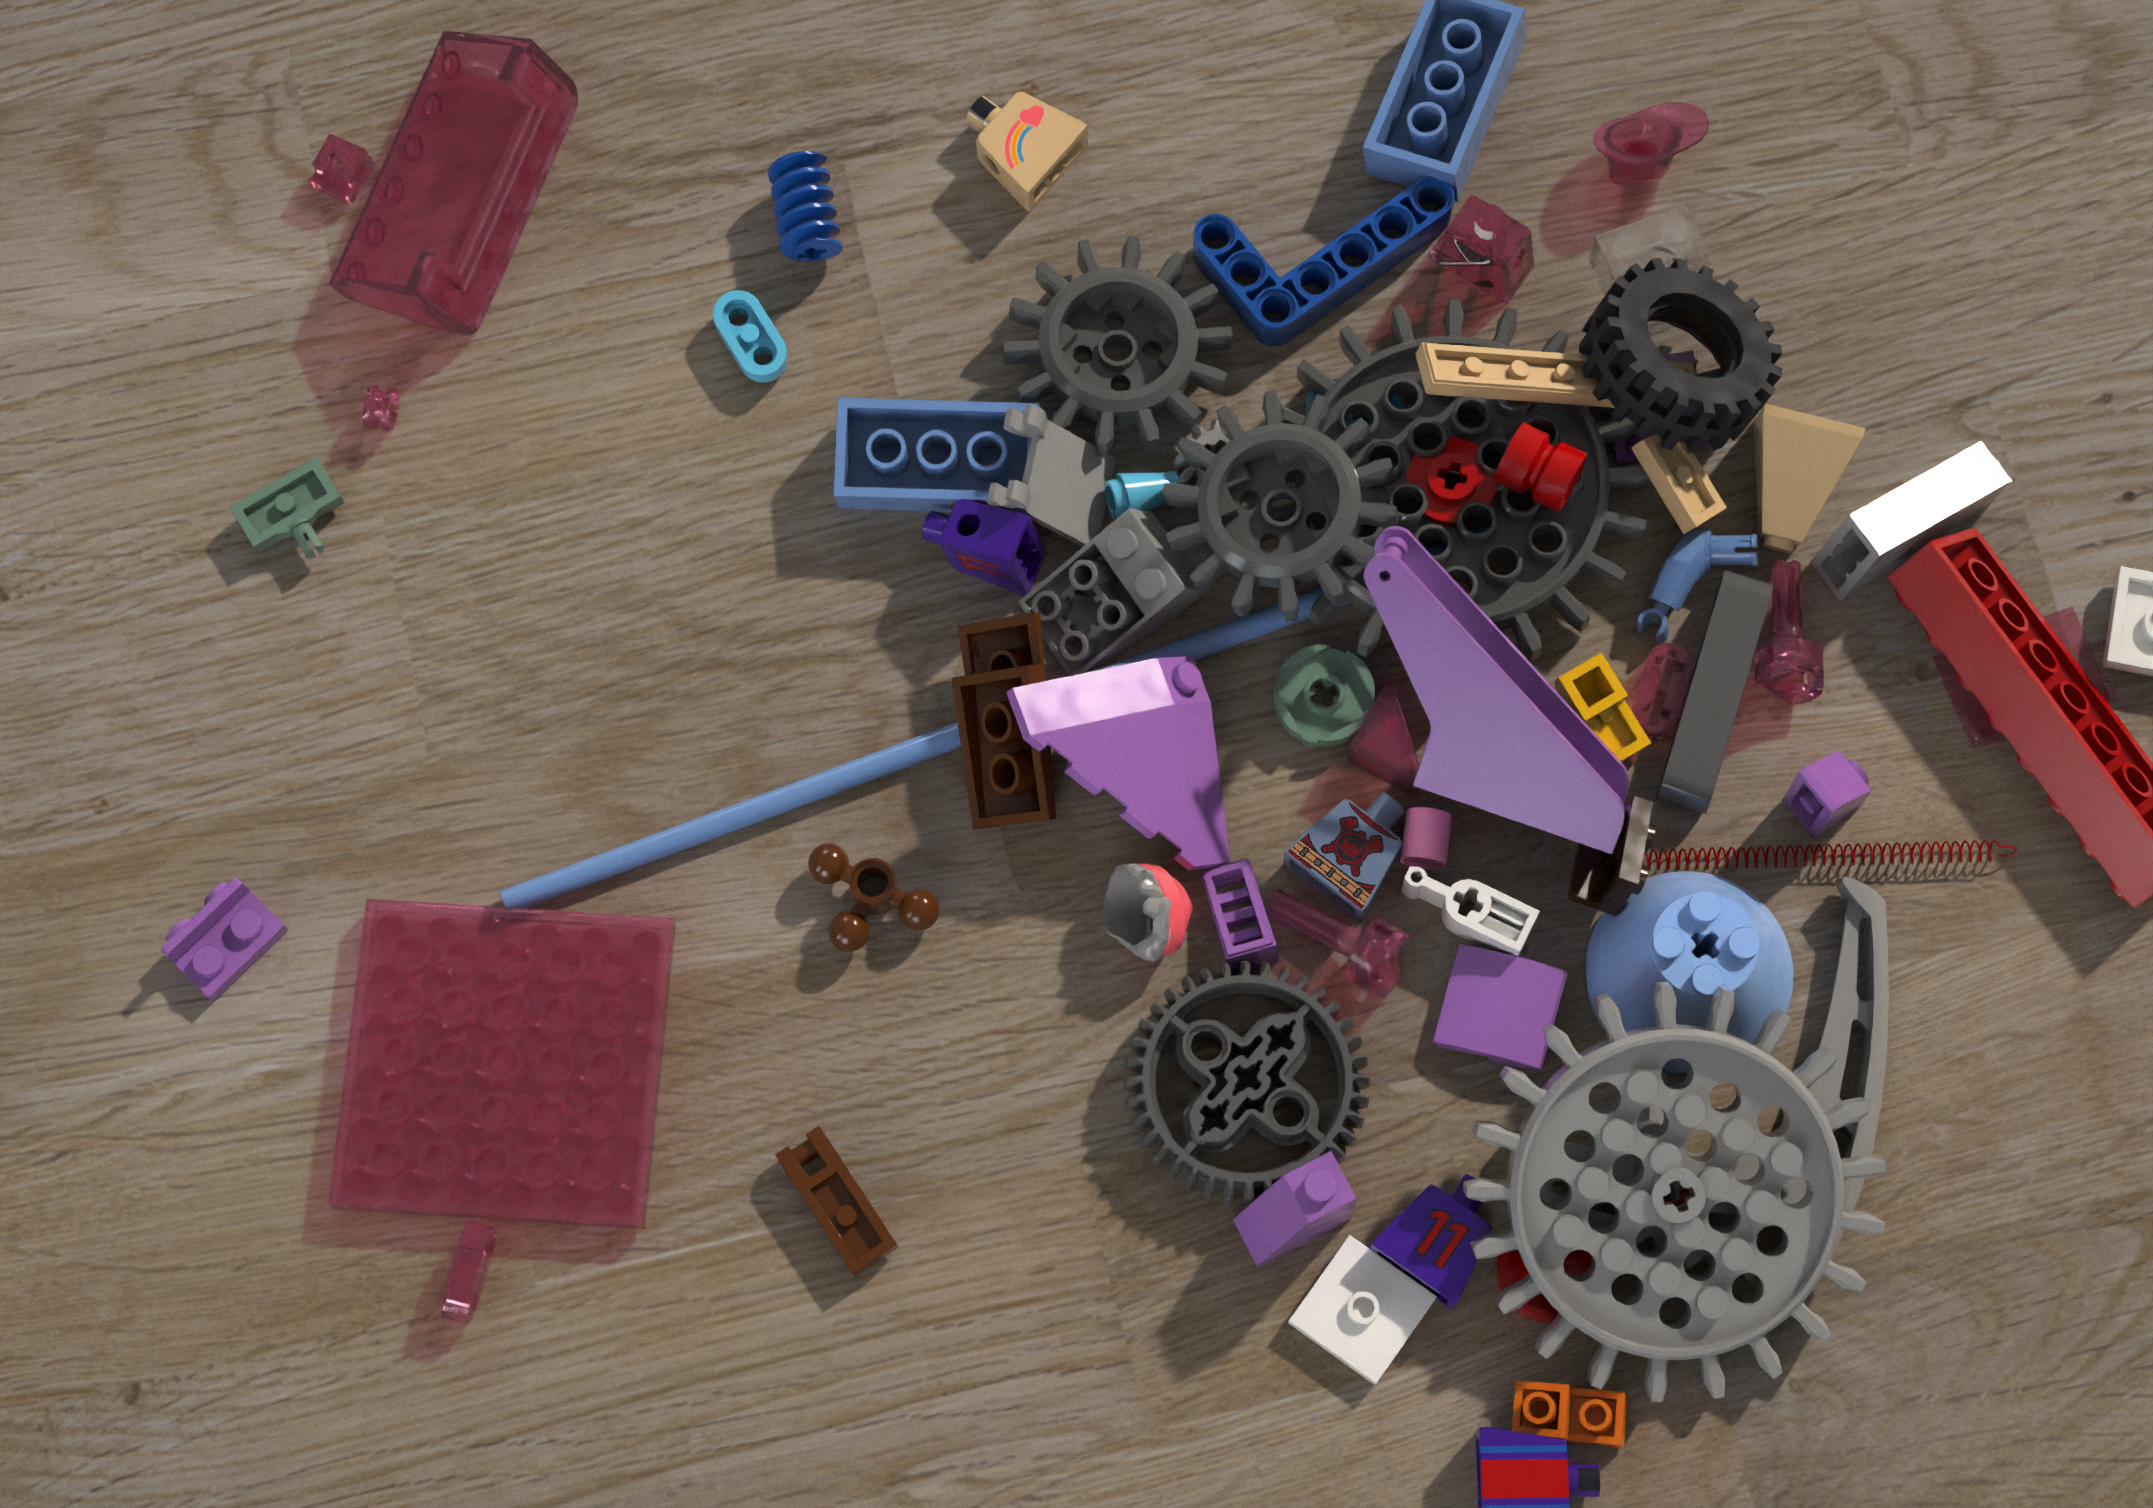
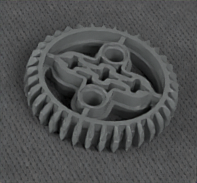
[1124,961,1371,1206]

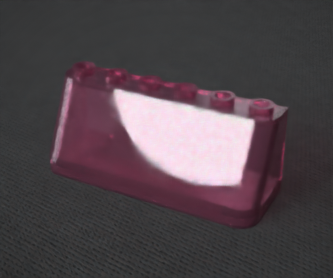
[329,31,578,336]

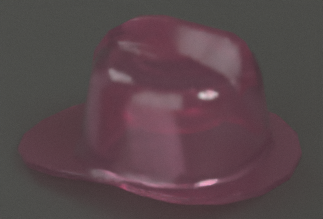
[1593,102,1709,185]

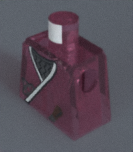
[1429,195,1534,305]

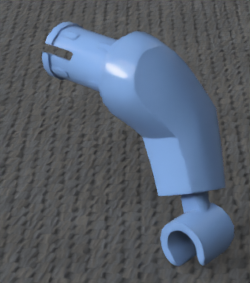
[1637,527,1758,645]

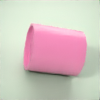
[1400,807,1452,870]

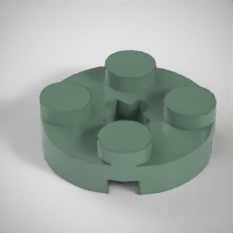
[1273,644,1375,748]

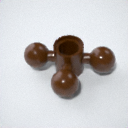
[808,843,940,952]

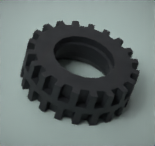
[1579,258,1783,453]

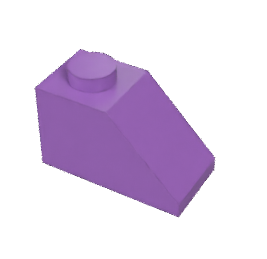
[1782,751,1871,839]

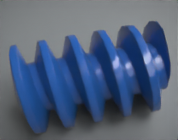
[768,151,843,262]

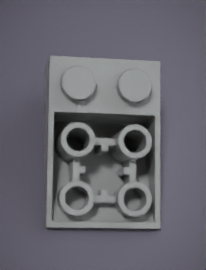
[1018,508,1208,676]

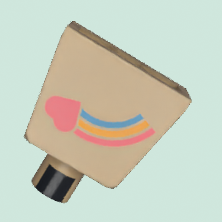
[966,92,1088,212]

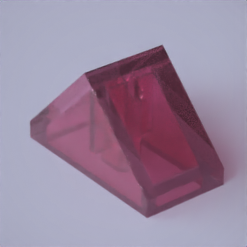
[1347,683,1421,795]

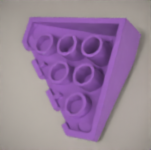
[1007,656,1231,871]

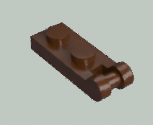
[775,1126,899,1277]

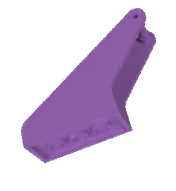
[1364,526,1629,854]

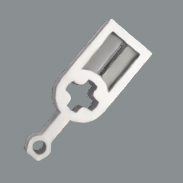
[1401,867,1540,957]

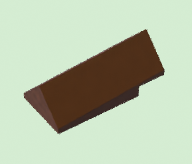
[951,612,1056,830]

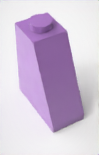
[1233,1151,1357,1268]

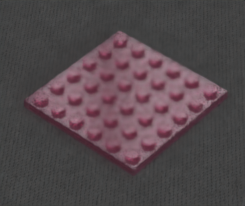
[328,899,676,1229]

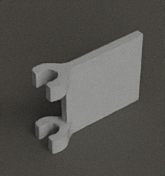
[986,404,1116,547]

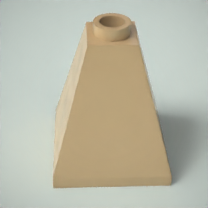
[1753,404,1866,554]

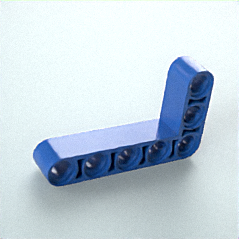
[1193,176,1455,347]

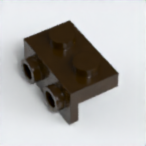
[1568,795,1656,916]

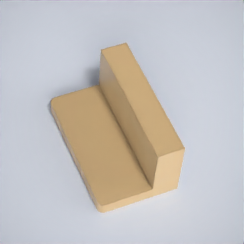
[1631,434,1727,534]

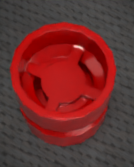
[1494,422,1588,513]

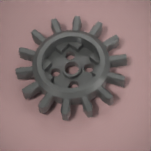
[1003,236,1233,456]
[1163,390,1399,622]

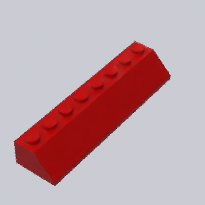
[1887,527,2153,909]

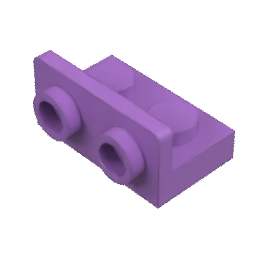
[160,877,288,1002]

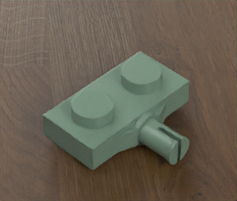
[229,457,344,558]

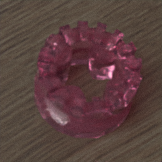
[363,384,400,432]

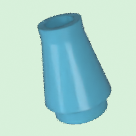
[1104,470,1180,520]

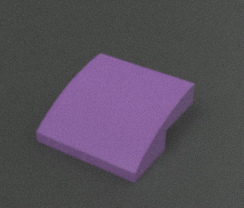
[1433,944,1567,1072]

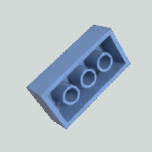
[1363,0,1527,202]
[833,397,1039,512]

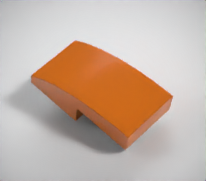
[1512,1380,1628,1448]

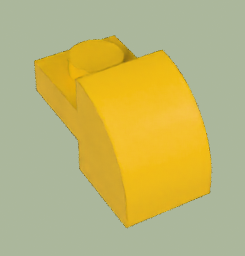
[1555,652,1651,762]

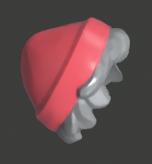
[1101,863,1193,962]

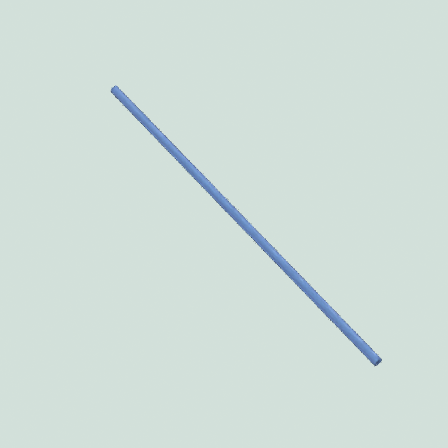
[500,525,1490,915]

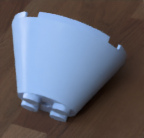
[1585,871,1794,1074]

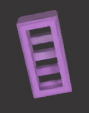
[1199,858,1279,976]

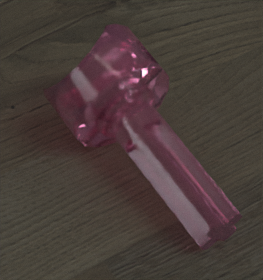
[1754,559,1824,705]
[1266,889,1412,997]

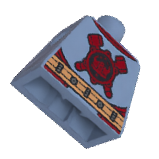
[1283,793,1404,924]

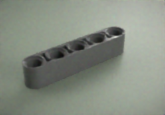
[1656,570,1774,814]

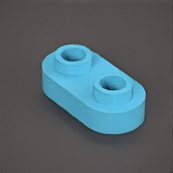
[713,290,788,383]

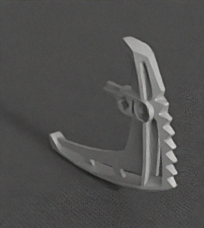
[1521,877,1889,1284]

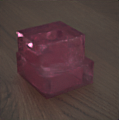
[310,133,375,205]

